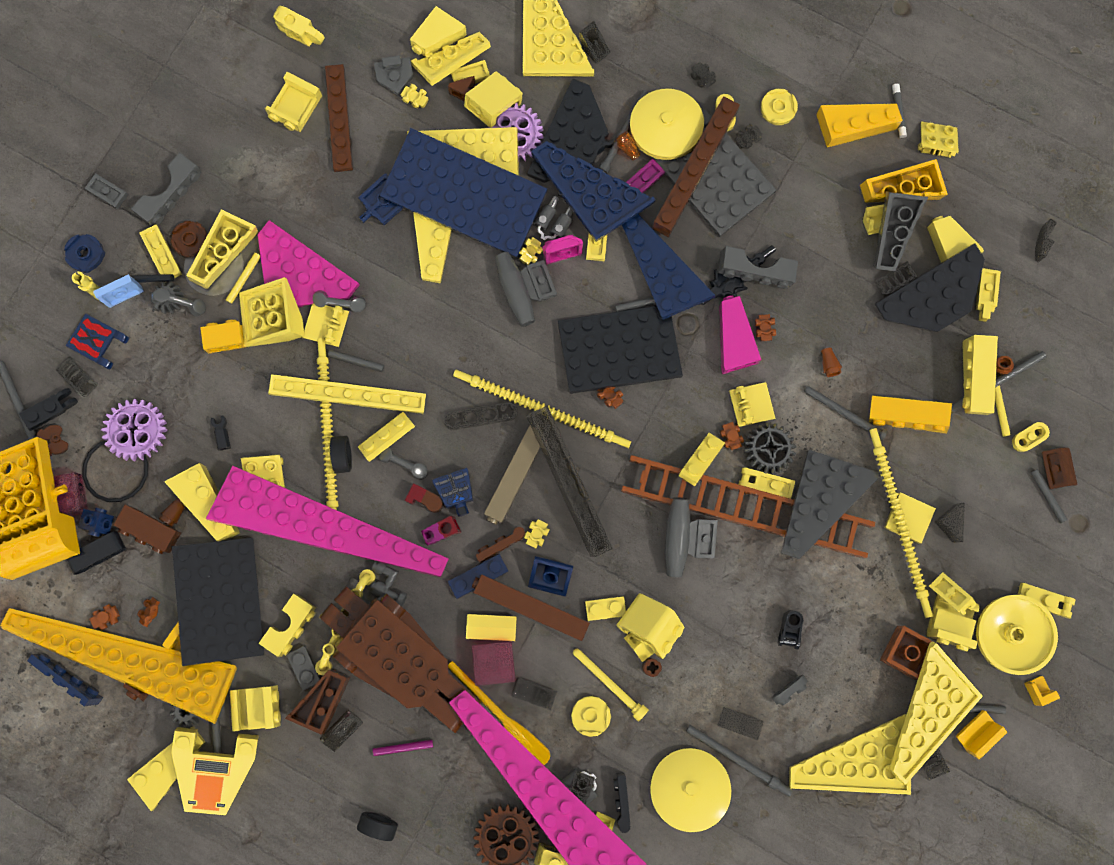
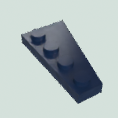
[27,653,103,707]

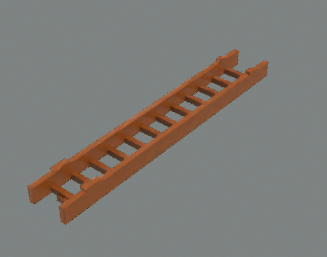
[621,455,875,559]

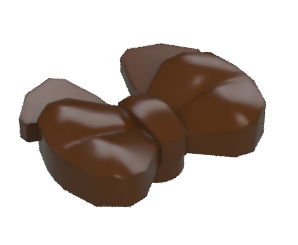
[37,425,69,457]

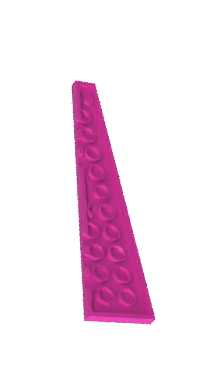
[206,466,449,578]
[449,690,647,865]

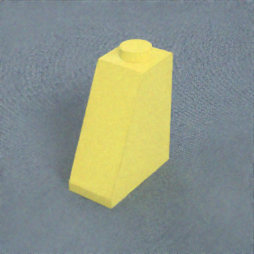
[410,6,467,56]
[927,216,984,263]

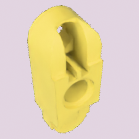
[273,6,325,47]

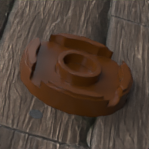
[170,221,208,258]

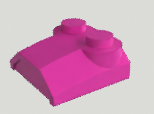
[542,235,583,265]

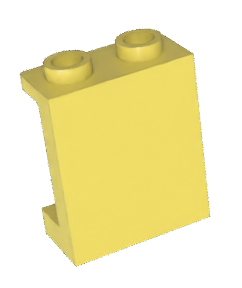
[464,71,523,128]
[265,72,322,132]

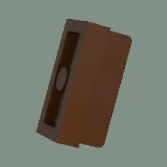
[1042,448,1077,489]

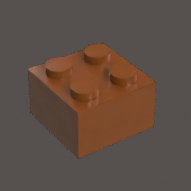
[880,625,939,680]

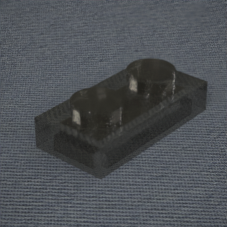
[320,710,363,752]

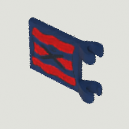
[66,314,129,370]

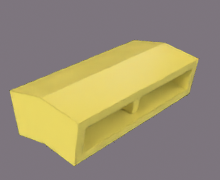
[466,614,517,641]

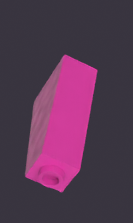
[719,295,761,375]

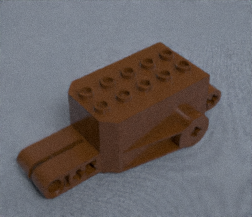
[319,586,481,733]

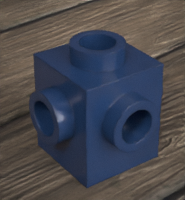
[78,508,114,537]

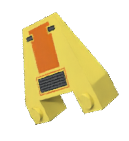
[171,727,259,815]

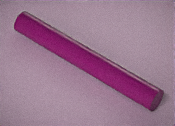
[373,739,433,756]

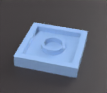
[93,274,144,308]

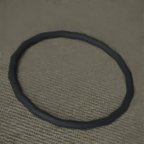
[82,438,148,502]

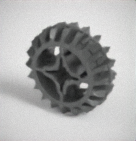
[744,423,796,475]

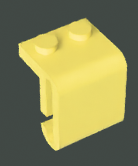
[617,593,685,659]
[927,594,979,652]
[230,685,281,731]

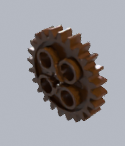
[473,804,539,865]

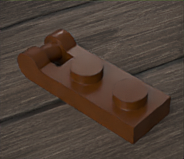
[475,527,525,563]

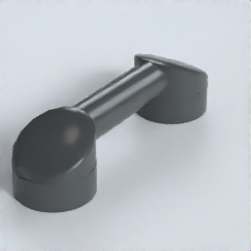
[151,288,206,316]
[312,290,366,312]
[378,447,428,480]

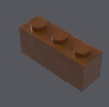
[113,504,181,554]

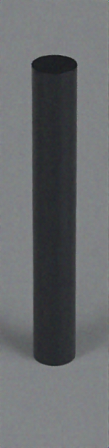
[120,274,174,283]

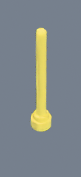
[573,648,649,722]

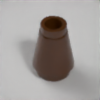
[159,497,185,527]

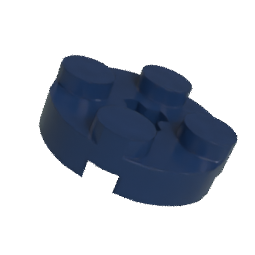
[64,234,105,273]

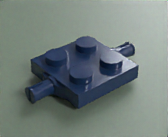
[358,173,403,225]

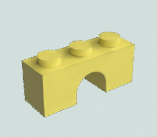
[259,594,316,657]

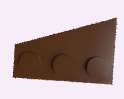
[285,669,350,735]

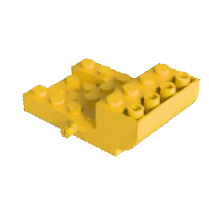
[0,437,80,580]

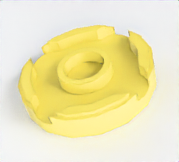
[761,89,798,125]
[571,696,611,737]

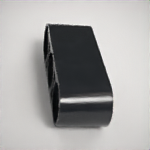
[66,531,126,575]

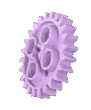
[489,103,543,162]
[101,399,167,461]

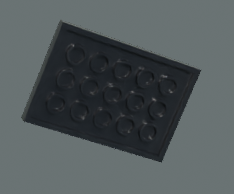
[558,306,683,394]
[172,538,264,666]

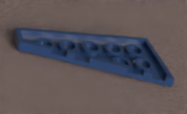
[622,214,715,320]

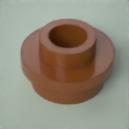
[996,356,1014,374]

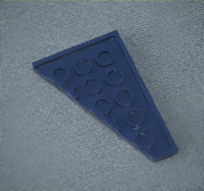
[531,141,656,242]

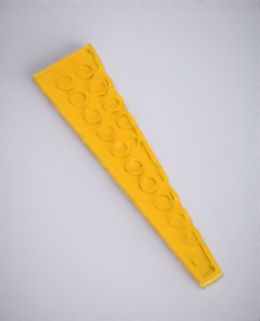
[0,608,237,724]

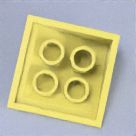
[239,277,304,347]

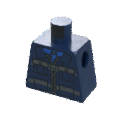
[432,468,473,517]

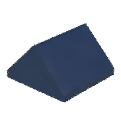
[528,556,573,597]

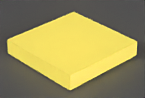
[884,492,936,544]

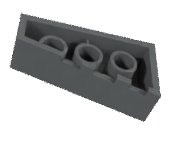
[873,192,928,271]

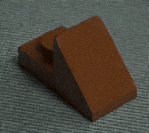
[448,76,475,102]

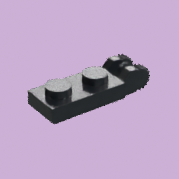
[19,388,78,431]
[613,772,631,833]

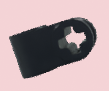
[778,610,804,650]

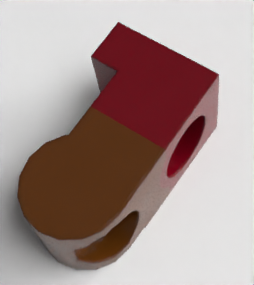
[405,483,444,513]

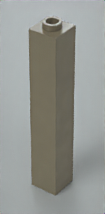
[484,411,554,525]

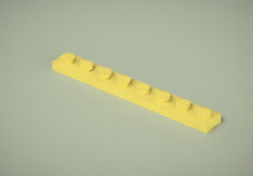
[269,374,426,414]

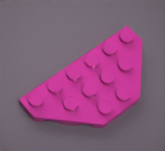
[258,220,359,308]

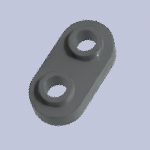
[772,675,808,706]

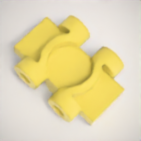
[401,84,429,108]
[519,237,543,265]
[524,519,550,549]

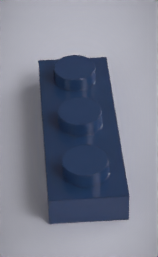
[448,554,509,599]

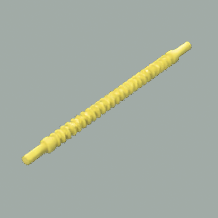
[317,338,339,510]
[453,369,632,448]
[869,428,933,618]

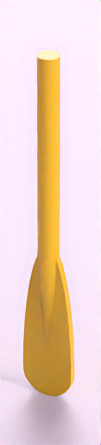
[448,661,550,765]

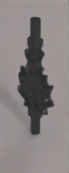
[701,245,776,305]

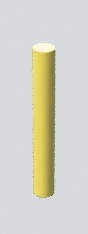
[226,253,261,304]
[995,385,1011,437]

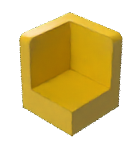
[1024,676,1060,706]

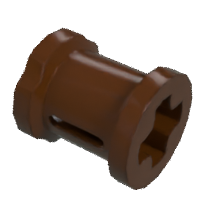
[642,658,662,677]

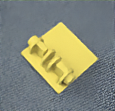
[918,122,959,158]
[302,304,349,347]
[729,382,776,427]
[241,454,285,488]

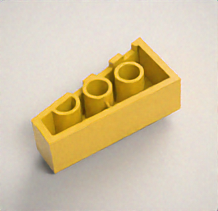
[816,104,903,148]
[869,396,952,434]

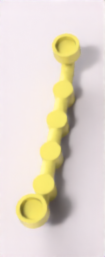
[315,569,376,675]

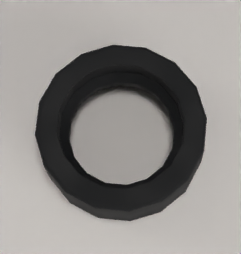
[330,436,352,473]
[357,812,398,841]

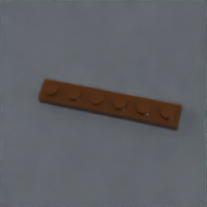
[325,64,353,172]

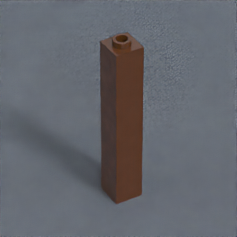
[471,575,590,641]

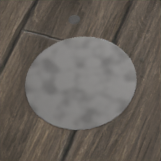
[184,253,244,296]

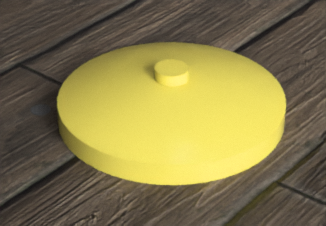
[630,89,704,160]
[976,595,1058,675]
[650,748,731,832]

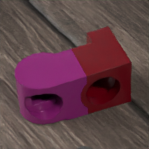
[421,516,461,546]

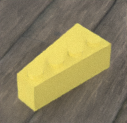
[186,209,258,289]
[962,335,998,415]
[164,463,240,541]

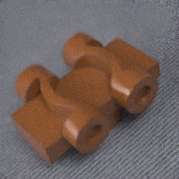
[755,314,776,341]
[597,387,623,409]
[719,422,744,451]
[137,597,160,627]
[89,604,120,631]

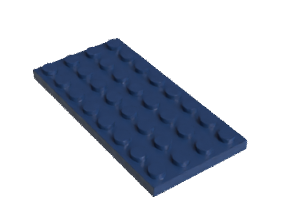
[380,128,548,258]

